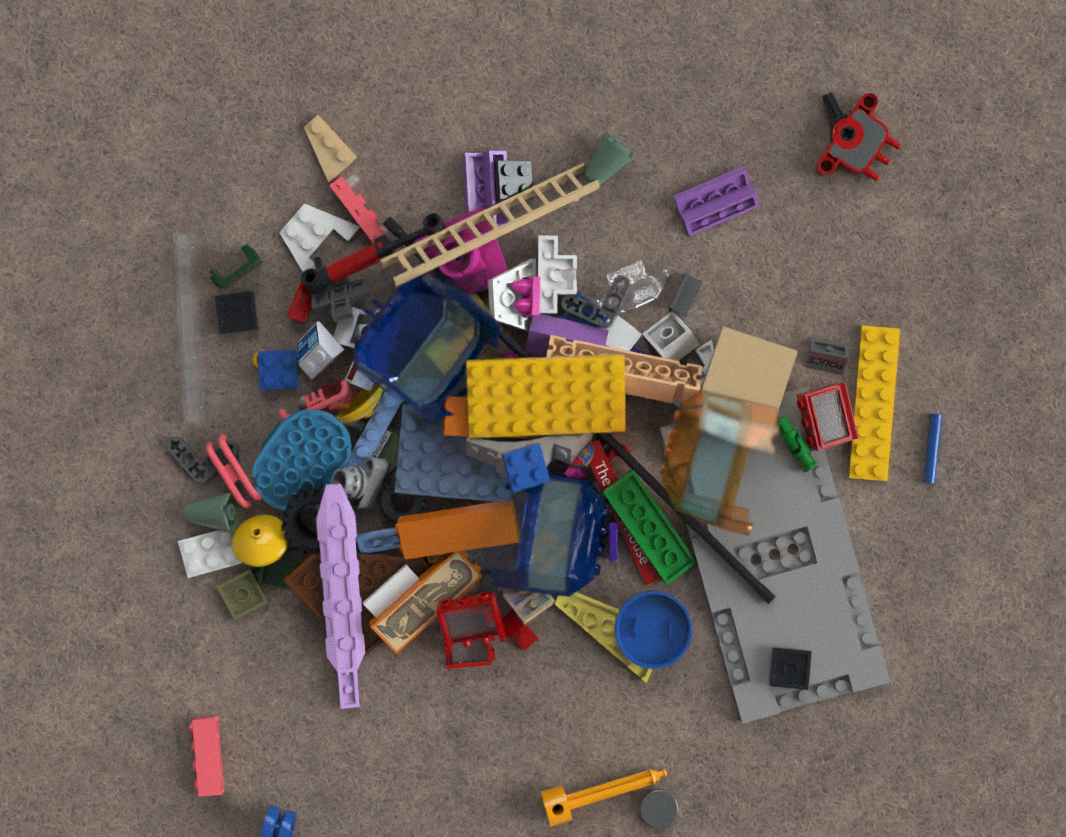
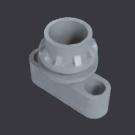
[331,457,388,509]

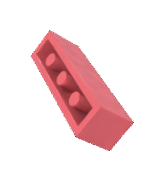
[190,715,224,797]

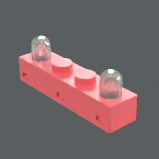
[330,174,390,244]

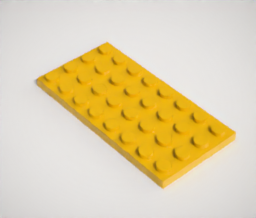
[466,354,625,438]

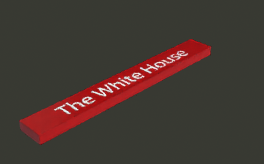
[589,439,661,585]

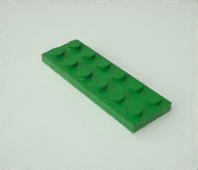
[601,469,697,585]

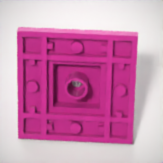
[415,207,508,307]

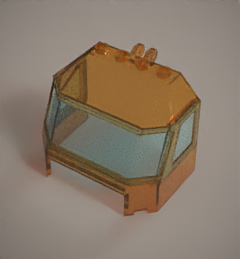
[659,390,779,536]

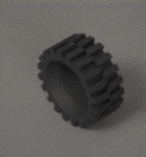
[281,484,324,556]

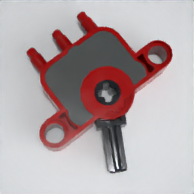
[816,92,901,181]

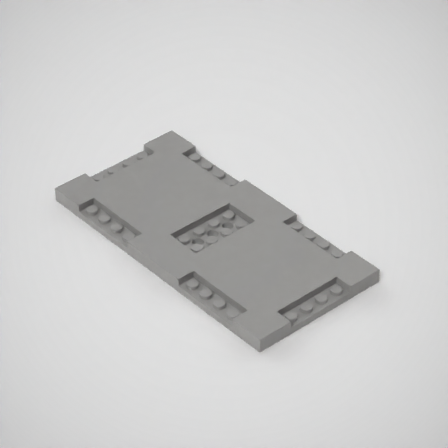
[659,386,890,724]

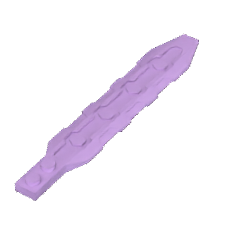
[316,483,365,709]

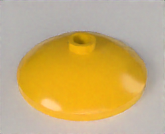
[335,381,383,423]
[232,515,289,567]

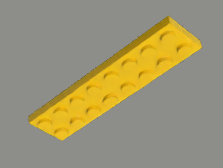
[848,326,900,481]

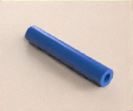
[923,414,942,483]

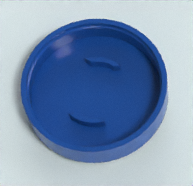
[614,590,692,669]

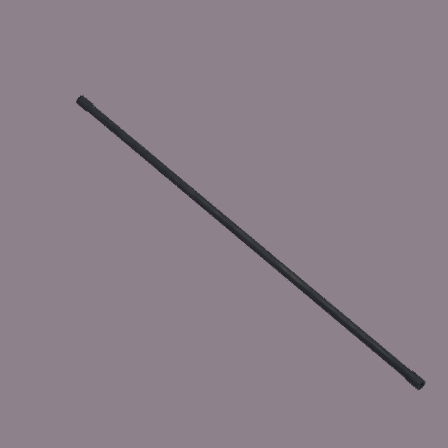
[382,216,776,604]

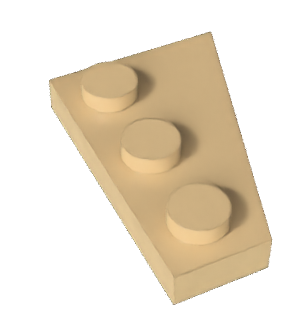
[304,115,357,183]

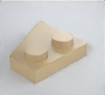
[502,586,555,625]

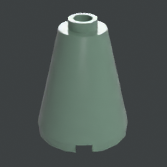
[585,131,636,186]
[183,493,239,531]

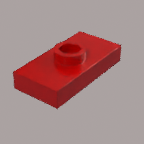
[286,282,312,324]

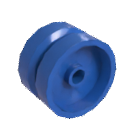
[260,805,297,837]

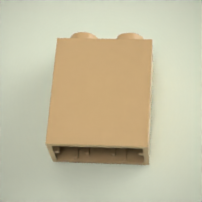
[691,326,798,449]

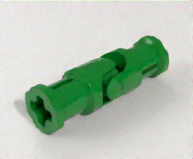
[773,415,819,473]

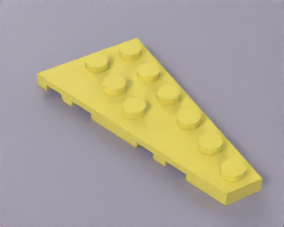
[555,586,652,683]

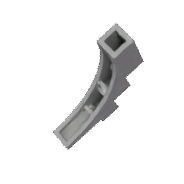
[466,433,593,476]

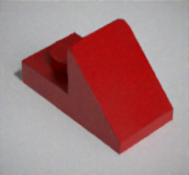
[502,610,538,651]

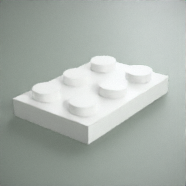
[178,530,242,578]

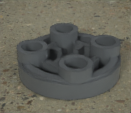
[640,789,678,829]

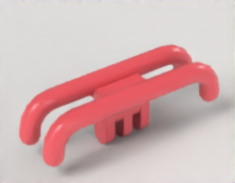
[278,380,354,420]
[206,434,262,508]

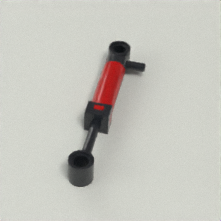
[300,213,447,295]

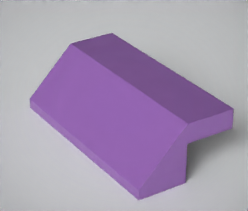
[462,151,510,227]
[673,166,759,237]
[525,313,609,357]

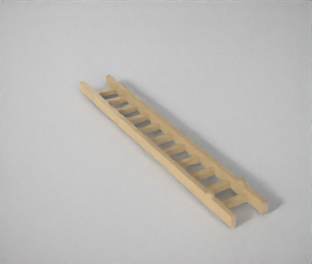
[380,163,599,287]

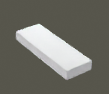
[363,564,419,618]

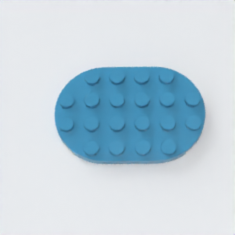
[252,409,351,511]

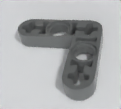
[562,275,631,329]
[166,436,239,483]

